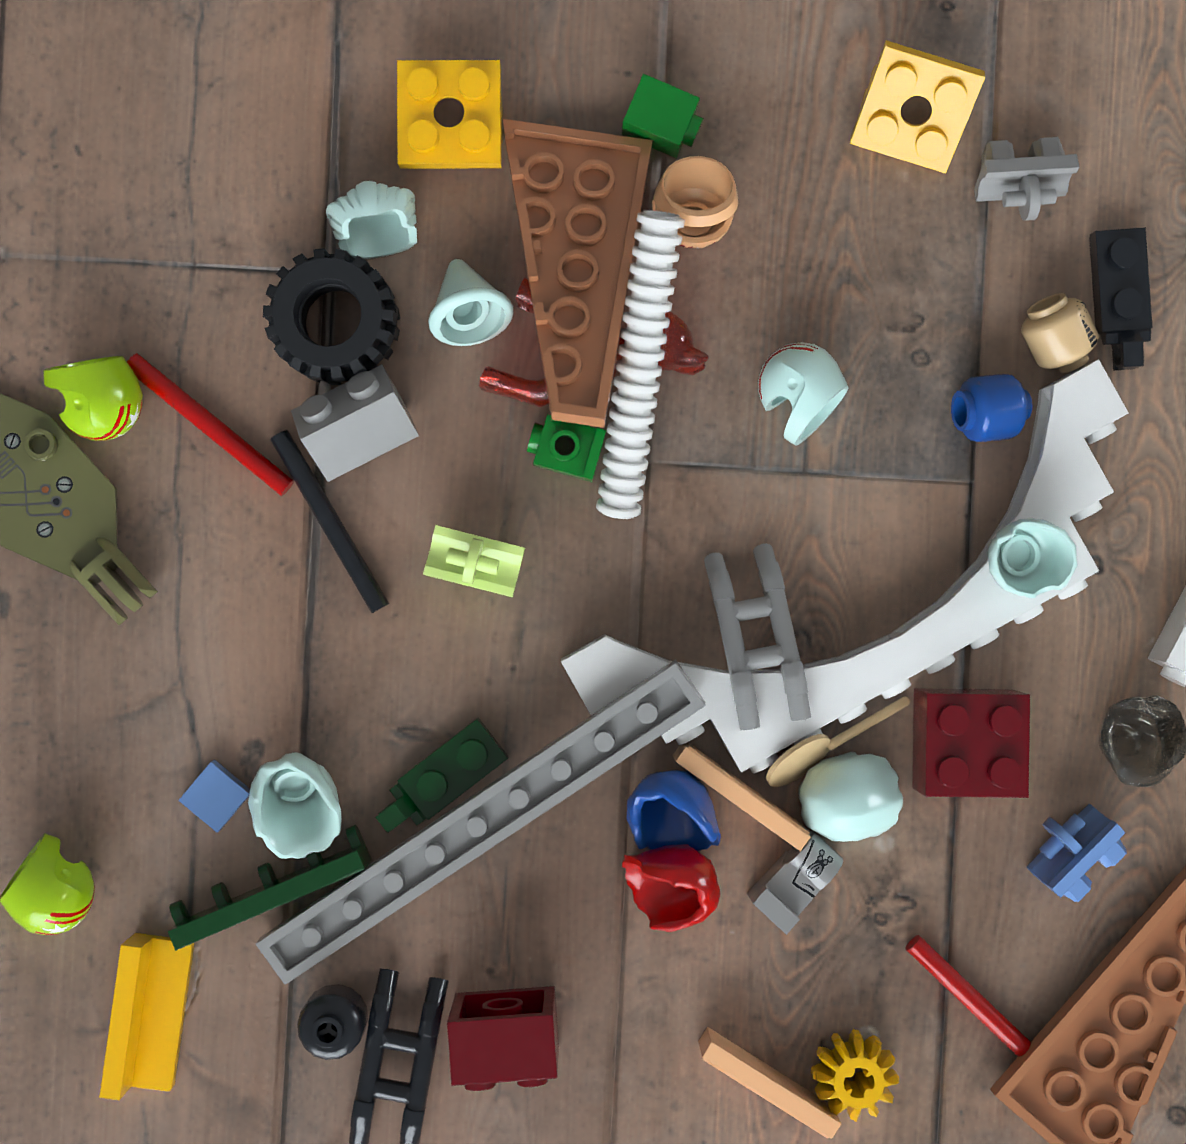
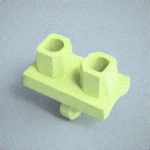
[423,525,525,597]

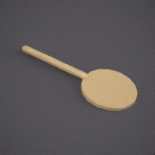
[766,696,910,787]

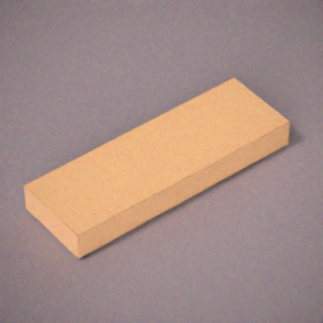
[673,742,811,851]
[698,1027,841,1139]

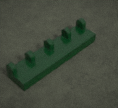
[168,825,372,951]

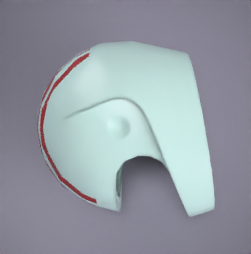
[758,342,849,446]

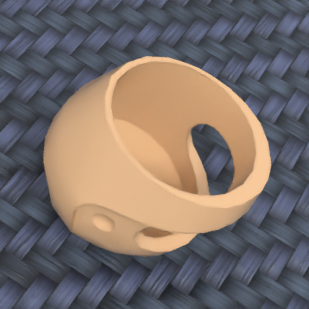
[652,156,739,248]

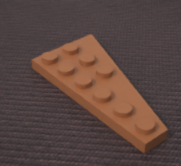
[502,118,653,428]
[990,866,1186,1144]

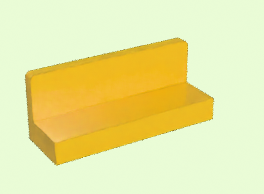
[99,933,194,1101]

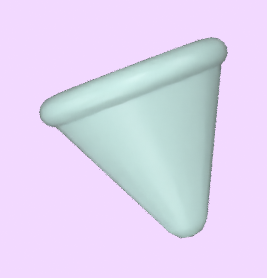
[428,259,514,346]

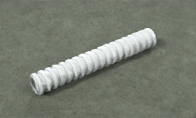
[596,210,685,519]

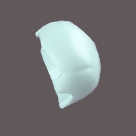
[987,518,1077,598]

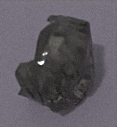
[1098,696,1186,787]

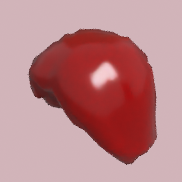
[622,844,721,932]

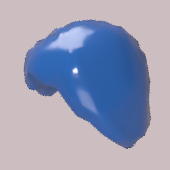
[626,770,721,851]

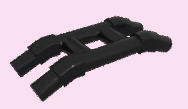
[349,968,449,1144]

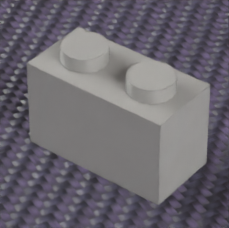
[291,364,419,482]

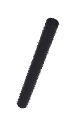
[270,430,389,613]

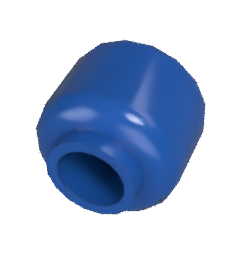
[951,374,1032,442]

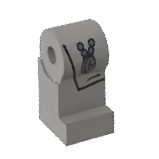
[747,831,843,935]

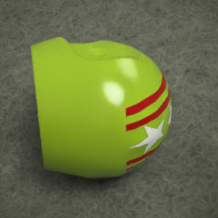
[43,356,143,441]
[0,833,95,935]

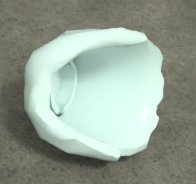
[248,752,342,859]
[798,752,903,841]

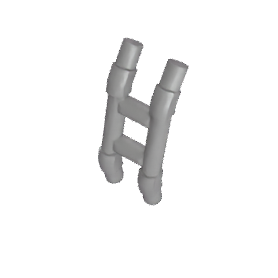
[704,543,811,730]

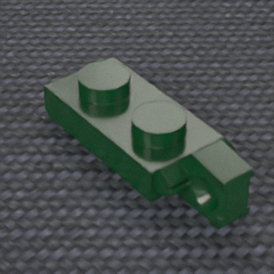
[375,718,509,833]

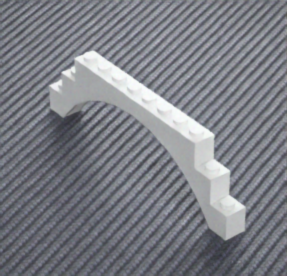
[561,359,1129,773]

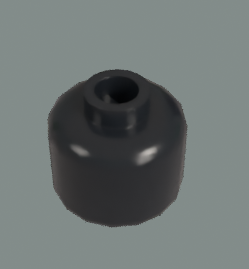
[297,984,368,1060]

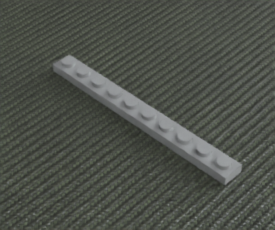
[256,659,705,985]

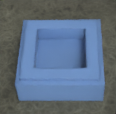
[178,760,250,833]

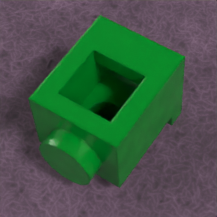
[527,414,607,482]

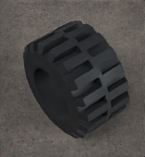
[263,248,400,385]

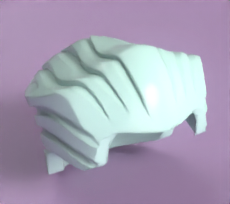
[326,181,417,259]

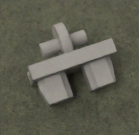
[974,137,1079,221]

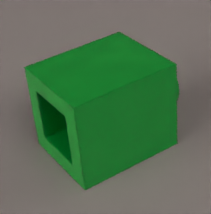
[622,73,704,159]

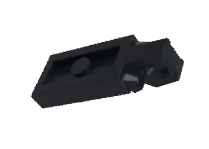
[1089,227,1153,371]

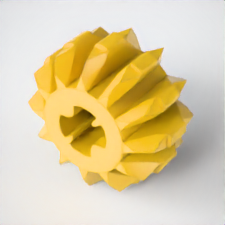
[811,1028,899,1122]

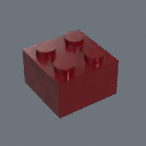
[912,688,1030,798]
[447,986,559,1091]

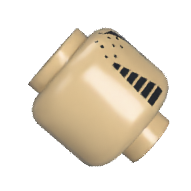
[1021,293,1099,373]

